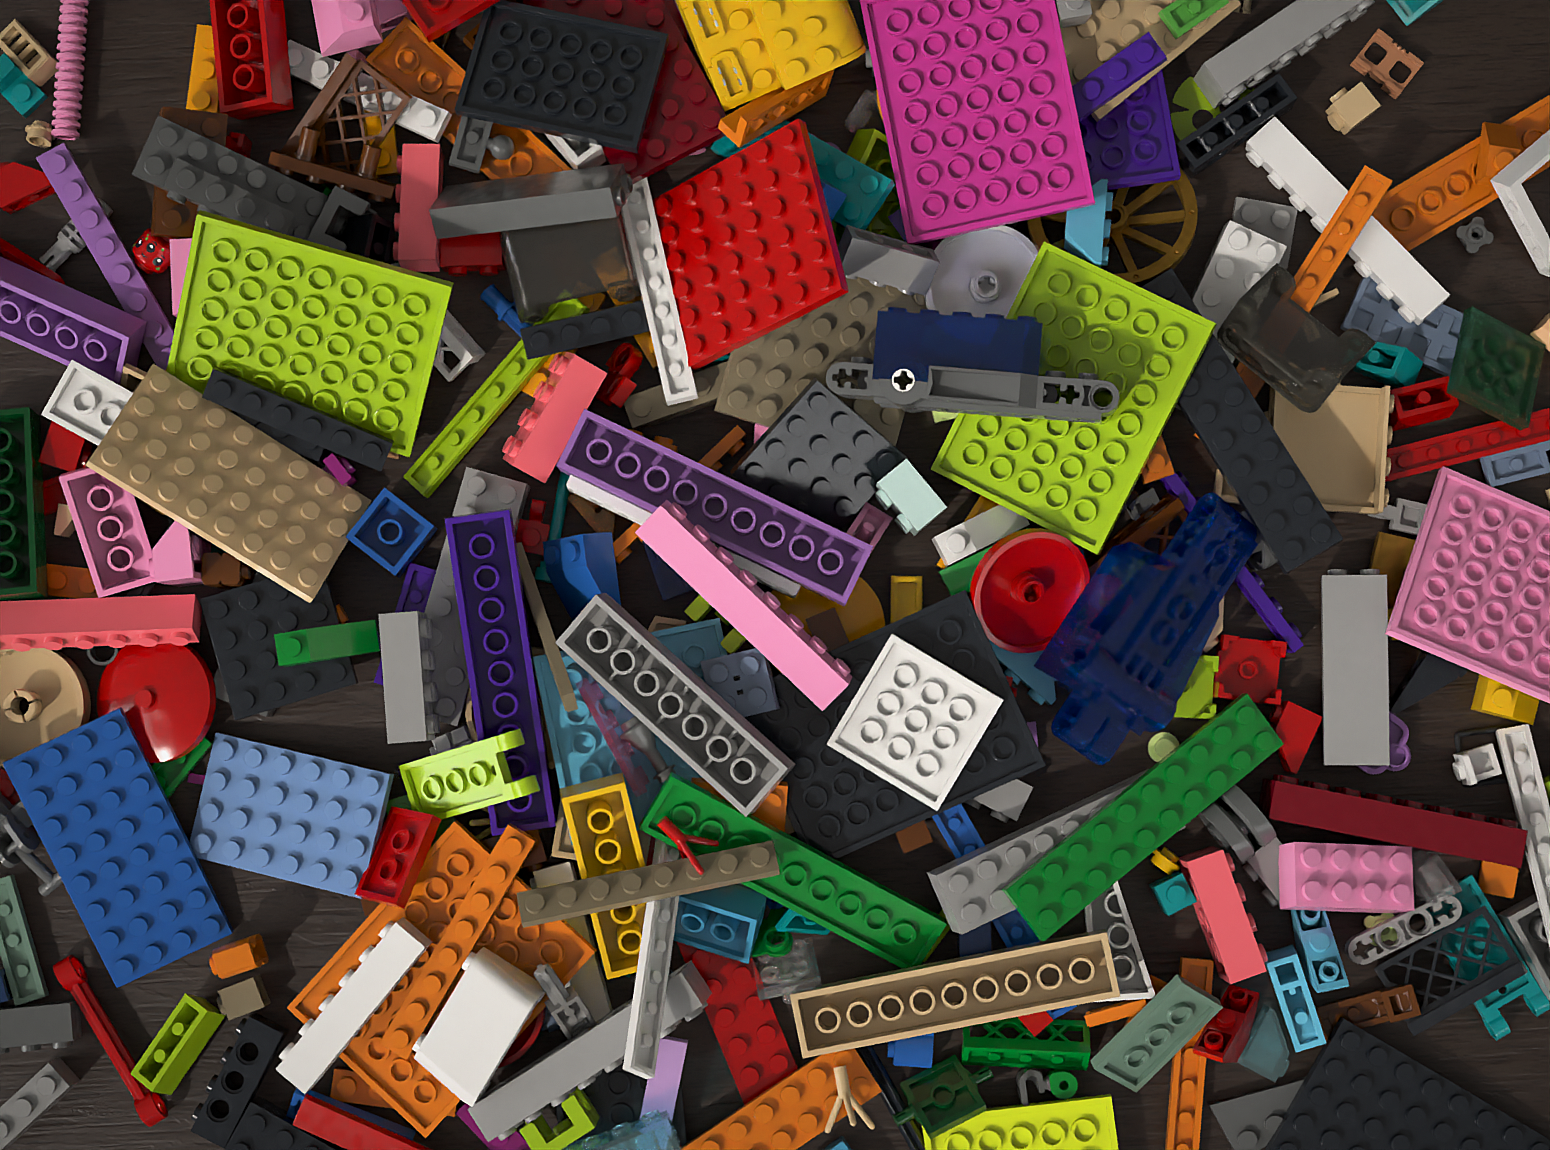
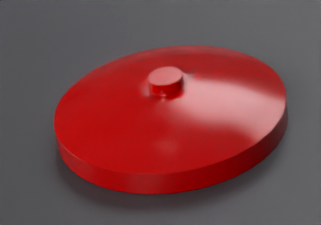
[969,528,1090,653]
[97,643,216,763]

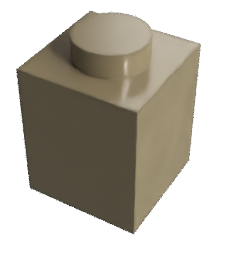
[217,974,271,1021]

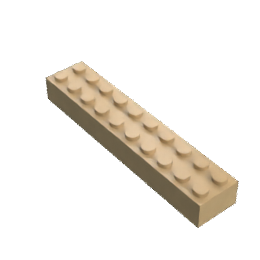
[790,929,1120,1058]

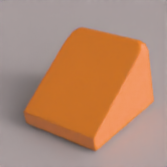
[1477,861,1519,899]

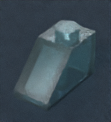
[1237,1004,1290,1082]

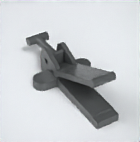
[0,793,63,897]

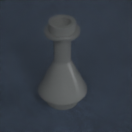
[620,716,676,784]

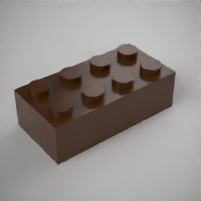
[151,106,228,239]

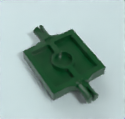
[892,1054,994,1140]

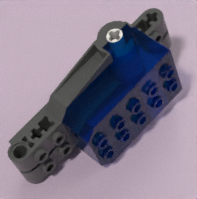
[826,307,1120,424]

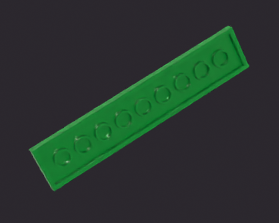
[1002,694,1284,941]
[639,772,947,969]

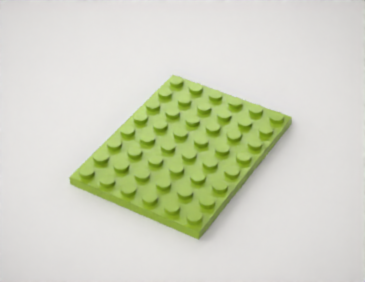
[166,210,454,457]
[931,241,1217,555]

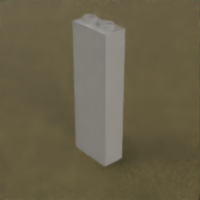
[1321,569,1390,766]

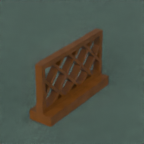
[281,49,413,189]
[1085,493,1215,630]

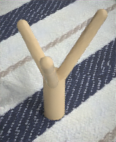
[825,1065,875,1133]

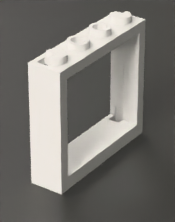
[1490,129,1550,277]

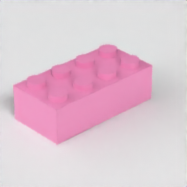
[1278,842,1415,914]

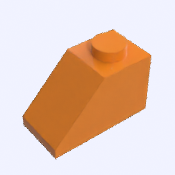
[1475,122,1521,187]

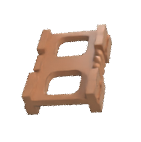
[1350,29,1424,99]

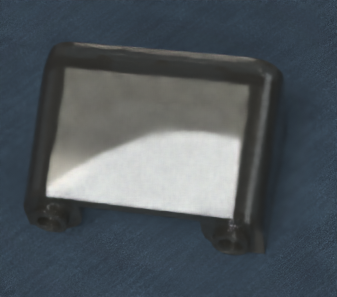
[499,209,642,323]
[1217,263,1377,413]

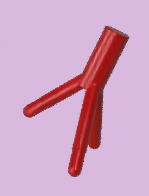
[657,816,719,875]

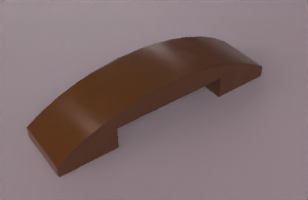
[1315,983,1421,1041]

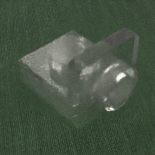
[844,89,880,133]

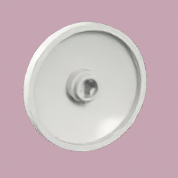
[924,225,1038,349]

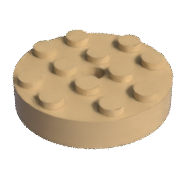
[0,648,91,767]

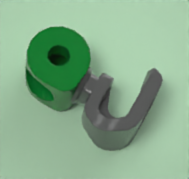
[1016,1067,1078,1106]

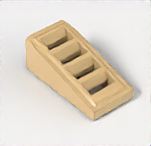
[0,19,58,87]

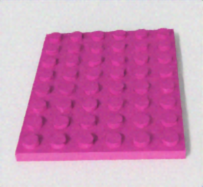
[860,0,1096,244]

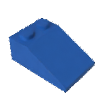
[543,532,621,621]

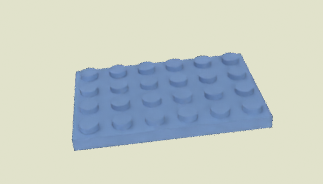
[190,733,394,899]

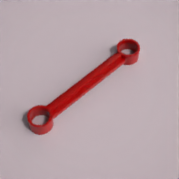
[53,954,168,1127]

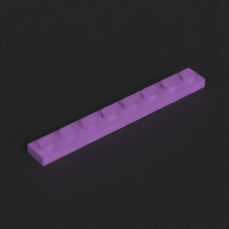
[36,143,174,370]

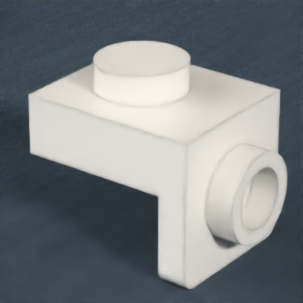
[1453,743,1502,785]

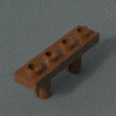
[268,126,396,202]

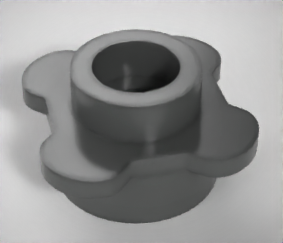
[1456,217,1494,253]

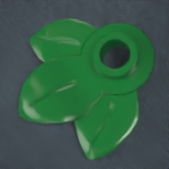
[751,907,794,957]

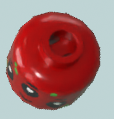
[132,228,176,274]

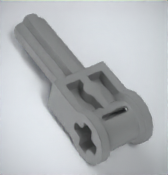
[534,963,596,1040]

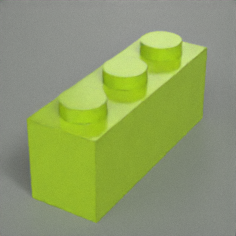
[130,993,226,1095]

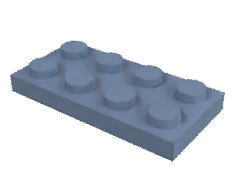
[1340,276,1481,379]

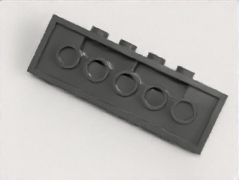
[131,115,329,240]

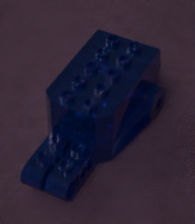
[1034,493,1258,765]

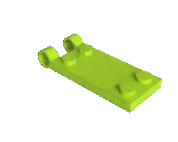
[399,728,540,819]

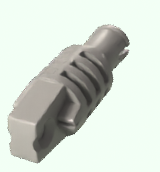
[39,198,113,272]

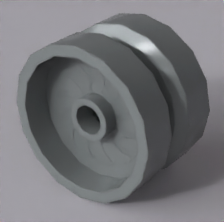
[1198,785,1277,865]

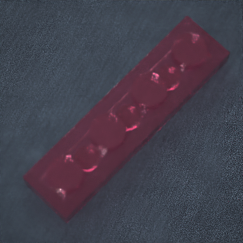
[575,678,650,797]

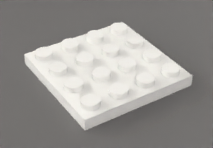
[827,634,1004,811]

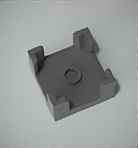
[307,186,379,251]

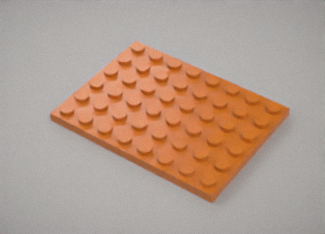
[287,820,597,1138]

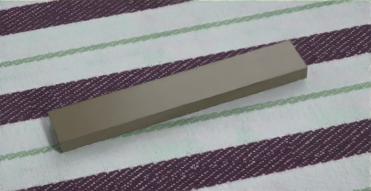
[516,542,578,712]

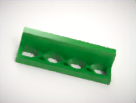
[961,1017,1091,1071]

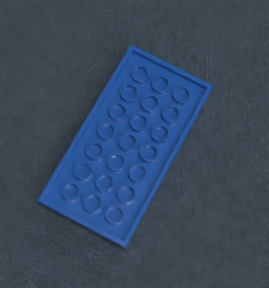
[2,707,234,988]

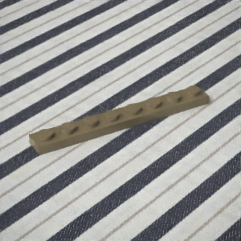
[516,840,780,928]

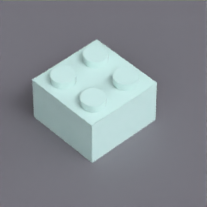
[875,458,947,536]

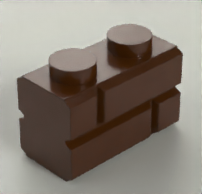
[201,553,257,589]

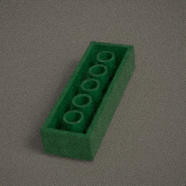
[0,407,48,601]

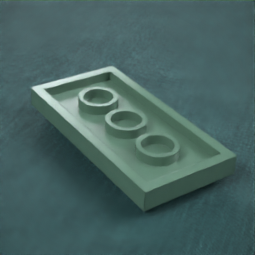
[1090,975,1223,1093]

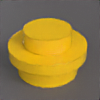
[1151,847,1181,875]

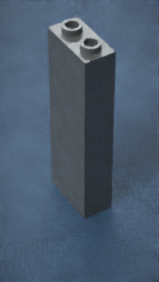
[429,163,633,239]

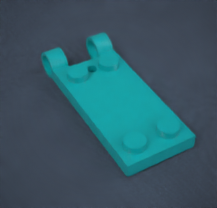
[1417,874,1550,1041]

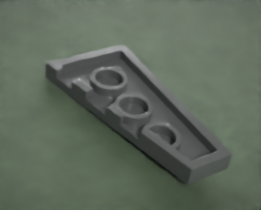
[1207,1076,1306,1150]

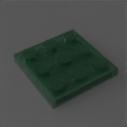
[1446,306,1546,430]

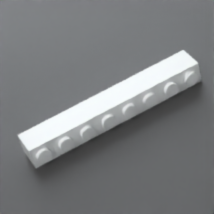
[1246,116,1450,325]

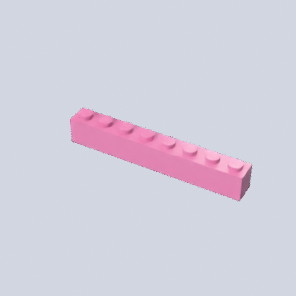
[635,500,852,711]

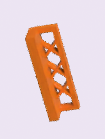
[718,69,834,148]

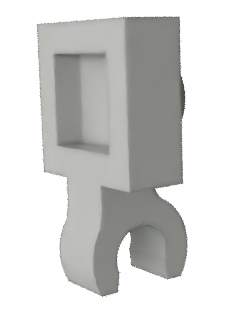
[1367,498,1427,536]

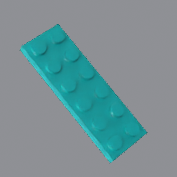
[711,101,895,230]

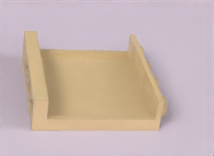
[1268,378,1394,515]

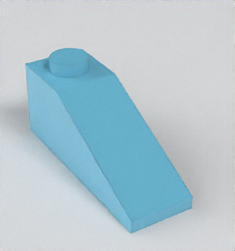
[1265,945,1326,1052]

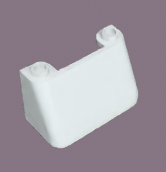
[412,947,545,1107]

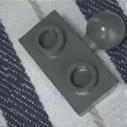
[449,116,515,174]

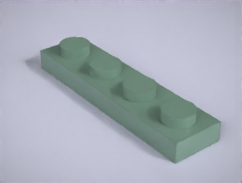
[0,875,49,1006]

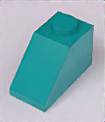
[1342,337,1423,388]

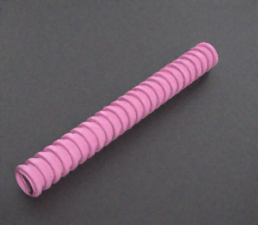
[51,0,89,140]

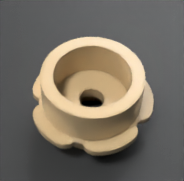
[25,121,55,148]

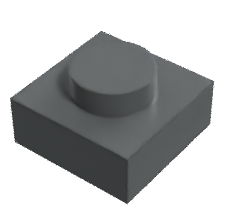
[1126,486,1160,521]

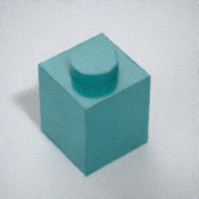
[1149,871,1197,916]

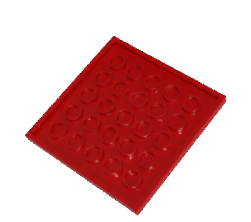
[653,118,849,370]

